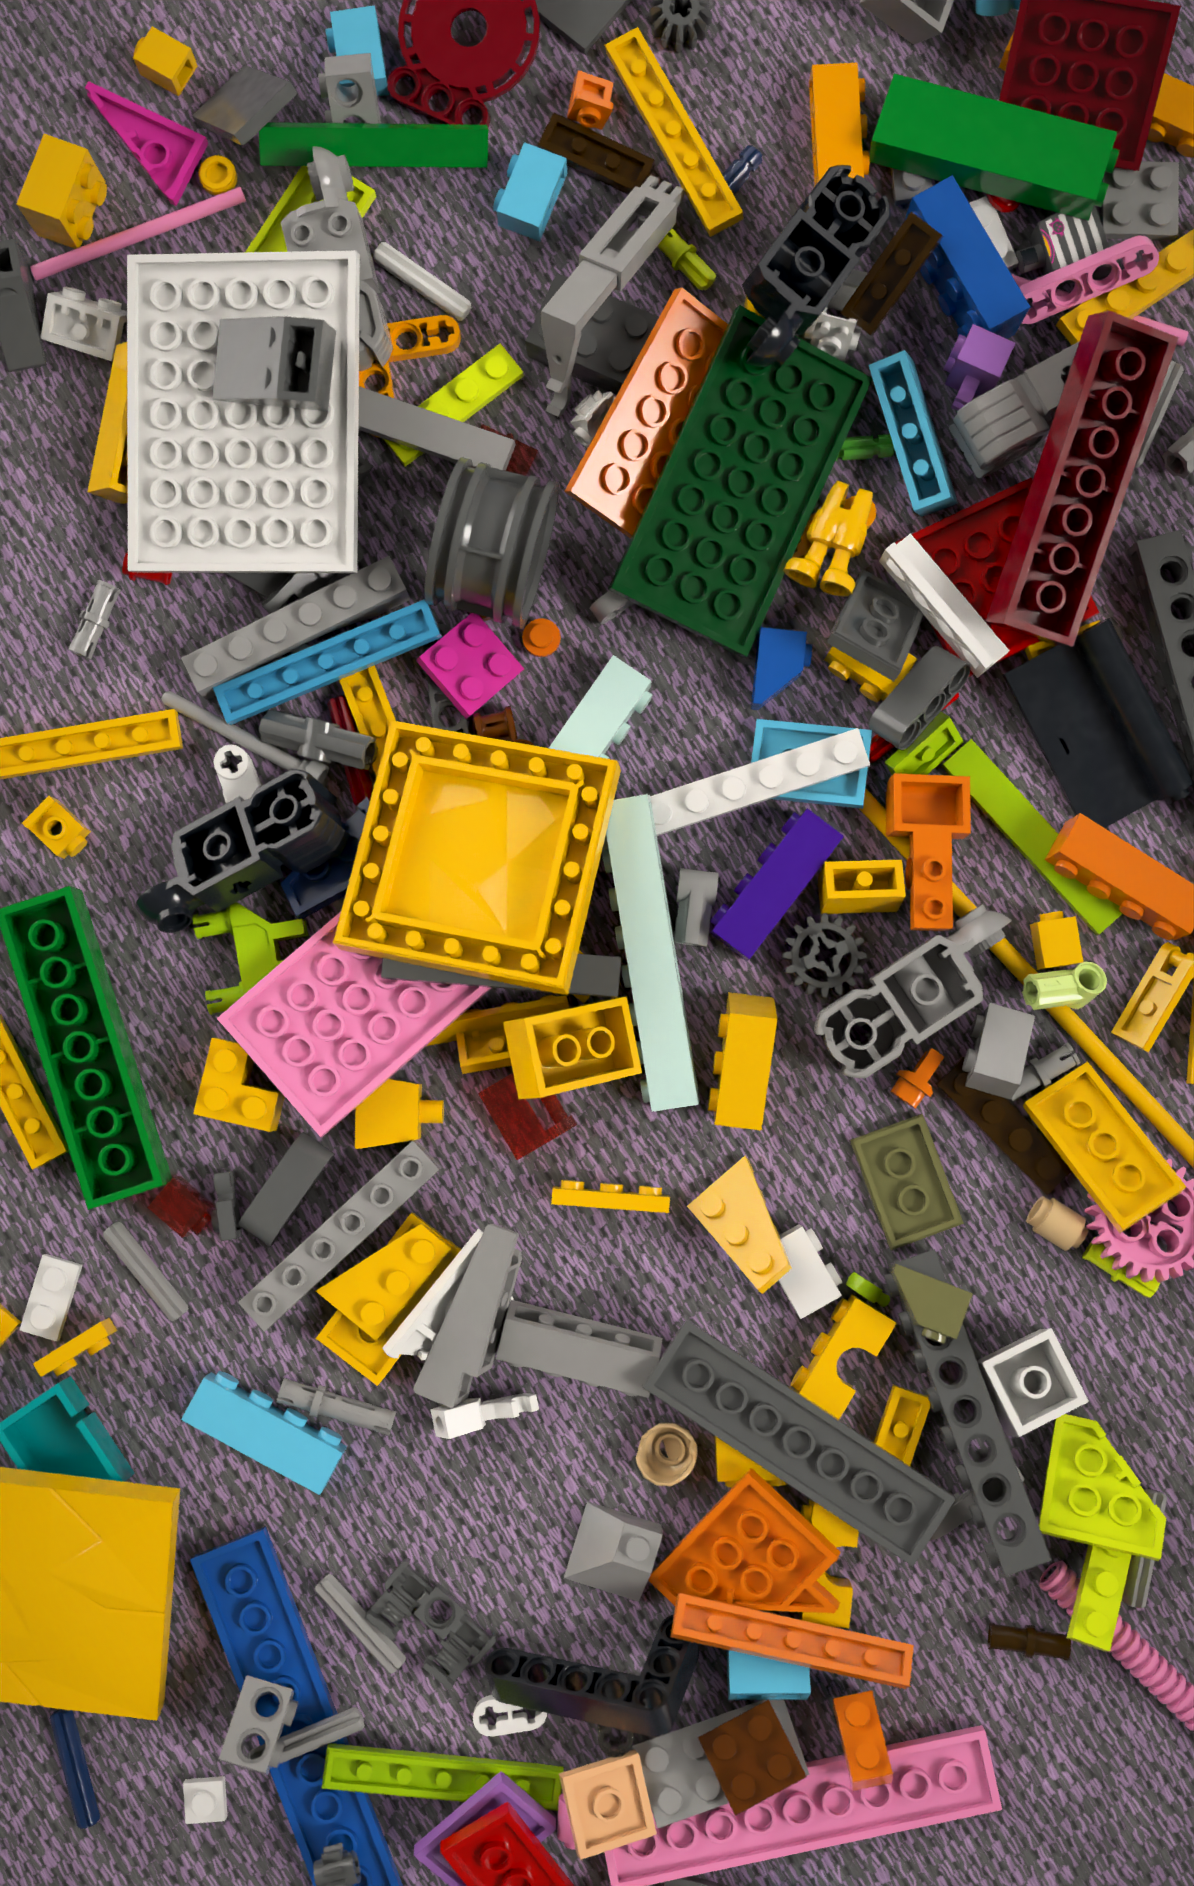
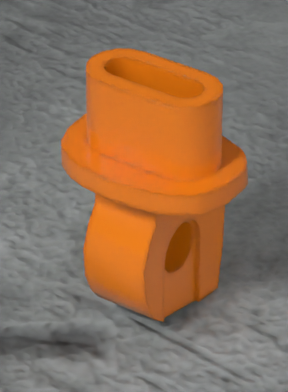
[890,1048,945,1109]

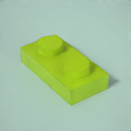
[884,712,964,775]

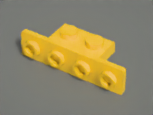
[427,995,569,1074]

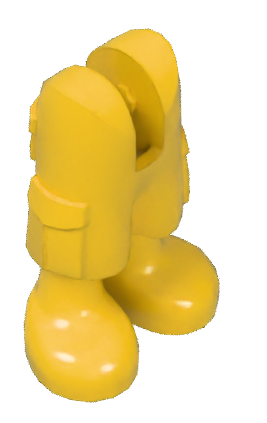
[784,481,873,597]

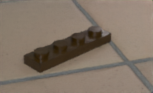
[936,1057,1071,1195]

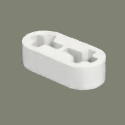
[473,1695,547,1737]

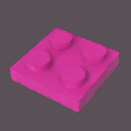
[416,613,524,719]

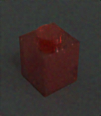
[147,1176,215,1238]

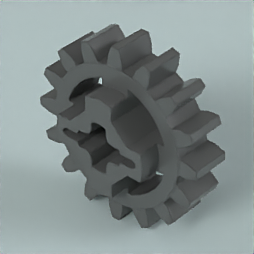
[781,913,867,998]

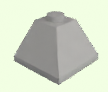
[564,1501,663,1602]

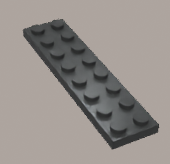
[643,1319,956,1567]

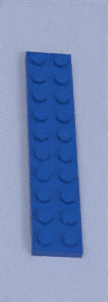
[190,1526,403,1886]

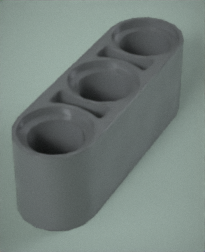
[869,646,971,750]
[238,1132,335,1247]

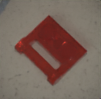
[478,1073,578,1160]

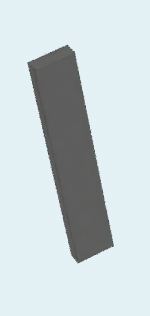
[381,954,621,998]

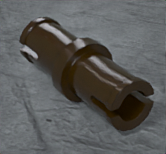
[987,1623,1071,1661]

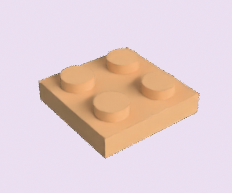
[559,1749,657,1860]

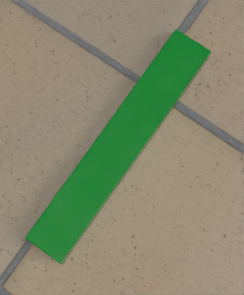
[259,122,488,168]

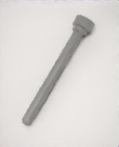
[161,691,329,784]

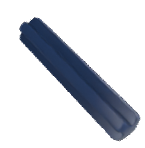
[50,1709,100,1829]

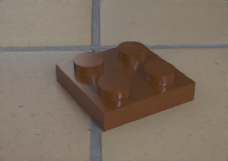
[698,1699,807,1816]

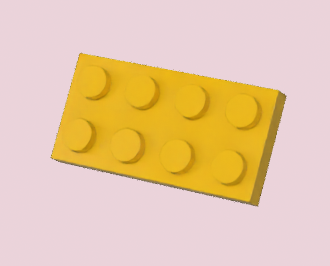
[1023,1061,1186,1233]
[316,1212,461,1386]

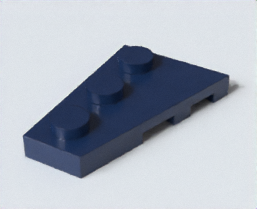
[281,797,370,919]

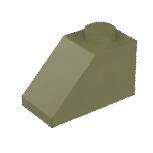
[890,1264,973,1344]

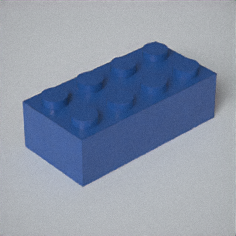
[904,175,1030,339]

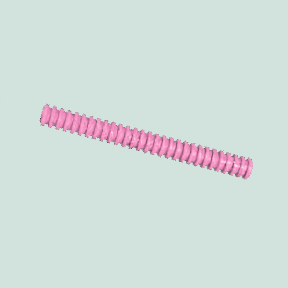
[1039,1561,1194,1730]

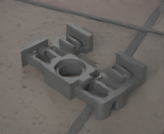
[365,1558,497,1690]

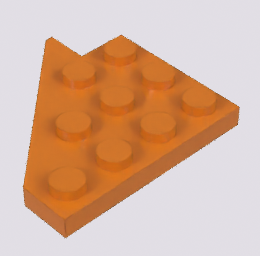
[648,1468,841,1613]

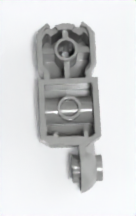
[281,146,393,371]
[949,342,1079,478]
[814,904,1012,1078]

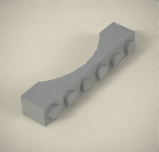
[181,556,410,700]

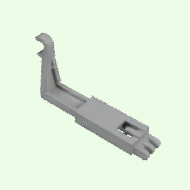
[541,175,685,417]

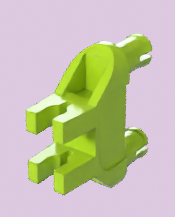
[192,902,309,1015]

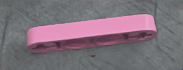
[1019,235,1159,324]

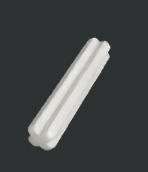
[373,242,472,321]

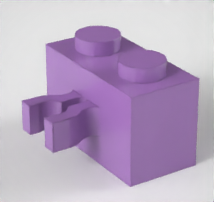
[943,324,1016,411]

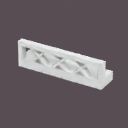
[879,533,1010,678]

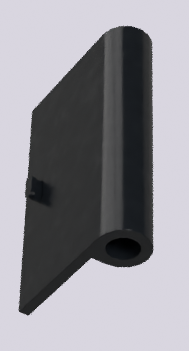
[1002,618,1194,828]

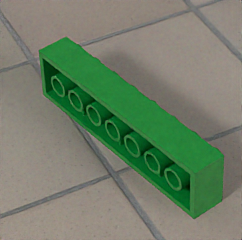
[0,886,173,1210]

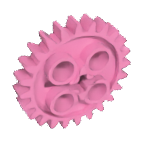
[1085,1159,1194,1283]

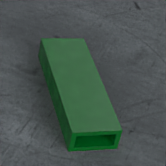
[869,73,1120,221]

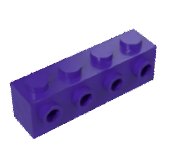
[710,808,844,962]

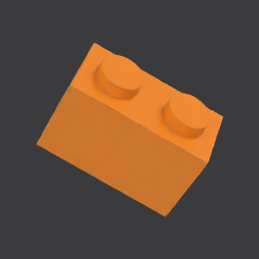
[833,1690,893,1791]

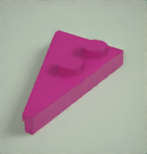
[85,81,208,206]

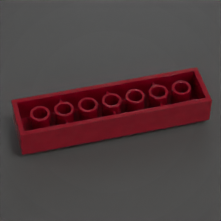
[986,310,1179,647]

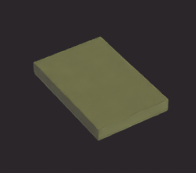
[849,1113,964,1250]

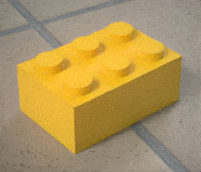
[503,996,642,1099]

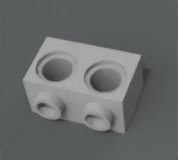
[318,53,381,124]
[219,1675,298,1775]

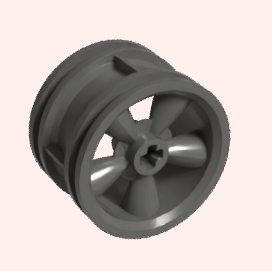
[425,457,559,629]

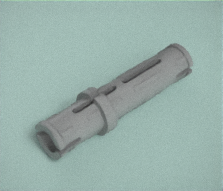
[276,1377,397,1436]

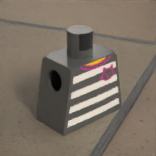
[1016,206,1112,285]

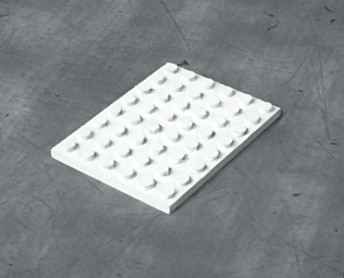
[127,250,360,573]

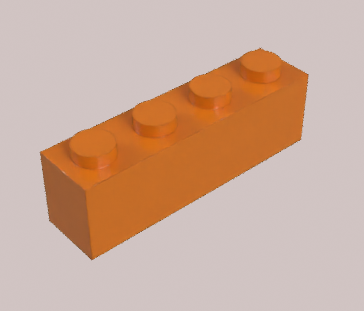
[1045,813,1194,941]

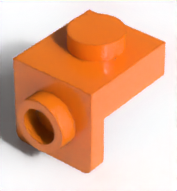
[567,70,614,130]

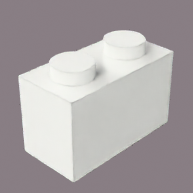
[778,1224,843,1319]

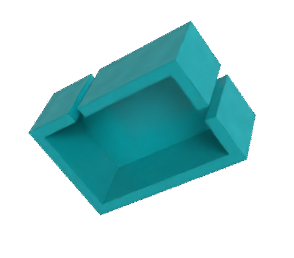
[0,1376,135,1482]

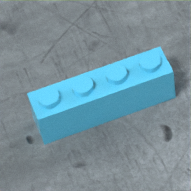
[868,350,958,517]
[181,1371,347,1495]

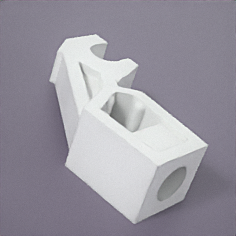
[430,1393,539,1439]

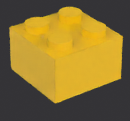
[16,134,107,249]

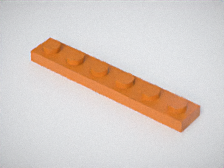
[670,1593,914,1689]

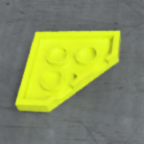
[1038,1414,1166,1561]

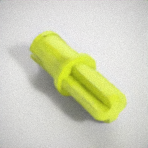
[657,228,716,290]
[1082,1237,1160,1298]

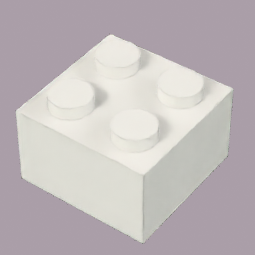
[977,1328,1089,1437]

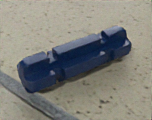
[722,145,762,195]

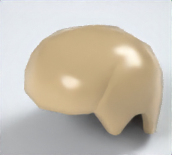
[636,1423,697,1486]

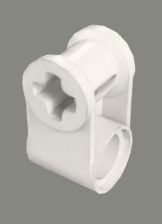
[213,745,263,803]

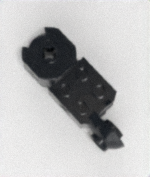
[742,165,890,369]
[136,769,350,933]

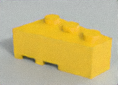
[708,992,777,1130]

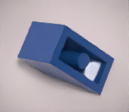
[751,627,812,710]

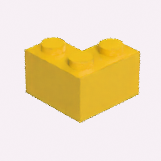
[193,1038,285,1132]

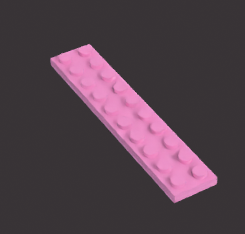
[604,1725,1002,1886]

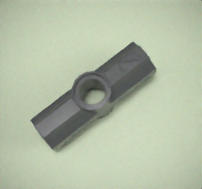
[259,710,378,770]

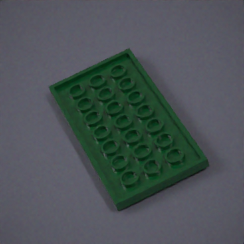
[608,305,872,658]

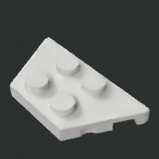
[382,1228,514,1360]

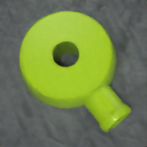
[846,1272,890,1307]

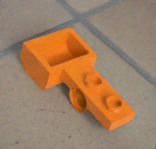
[886,773,971,932]

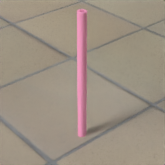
[30,186,246,281]

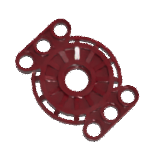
[387,0,540,128]

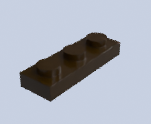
[537,112,655,195]
[840,212,944,336]

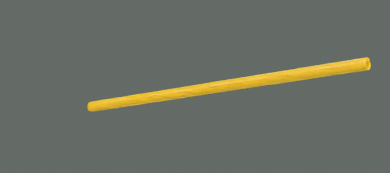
[859,789,1194,1169]

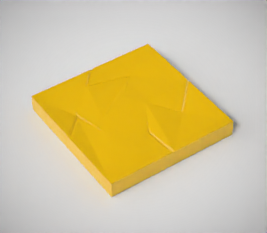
[333,720,621,995]
[0,1467,180,1721]

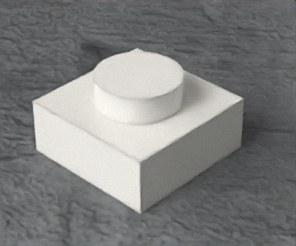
[183,1776,227,1824]

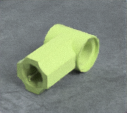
[1022,962,1107,1010]

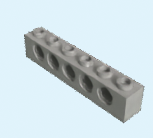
[238,1140,443,1332]

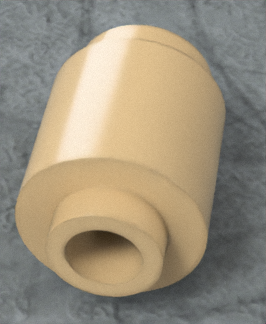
[1026,1196,1088,1251]

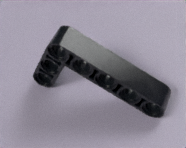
[484,1615,699,1737]

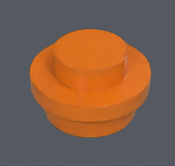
[522,618,561,657]

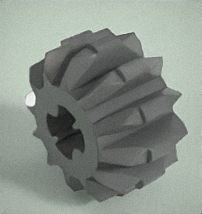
[648,0,712,54]

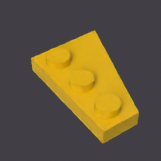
[687,1155,792,1294]
[316,1223,452,1341]

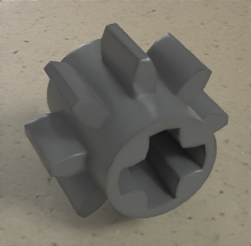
[313,1843,361,1886]

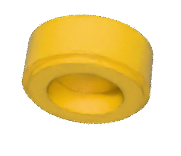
[198,155,237,196]

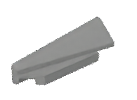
[413,1224,522,1409]

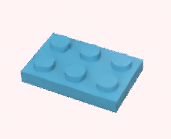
[751,719,872,809]

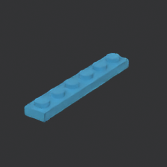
[213,599,442,725]

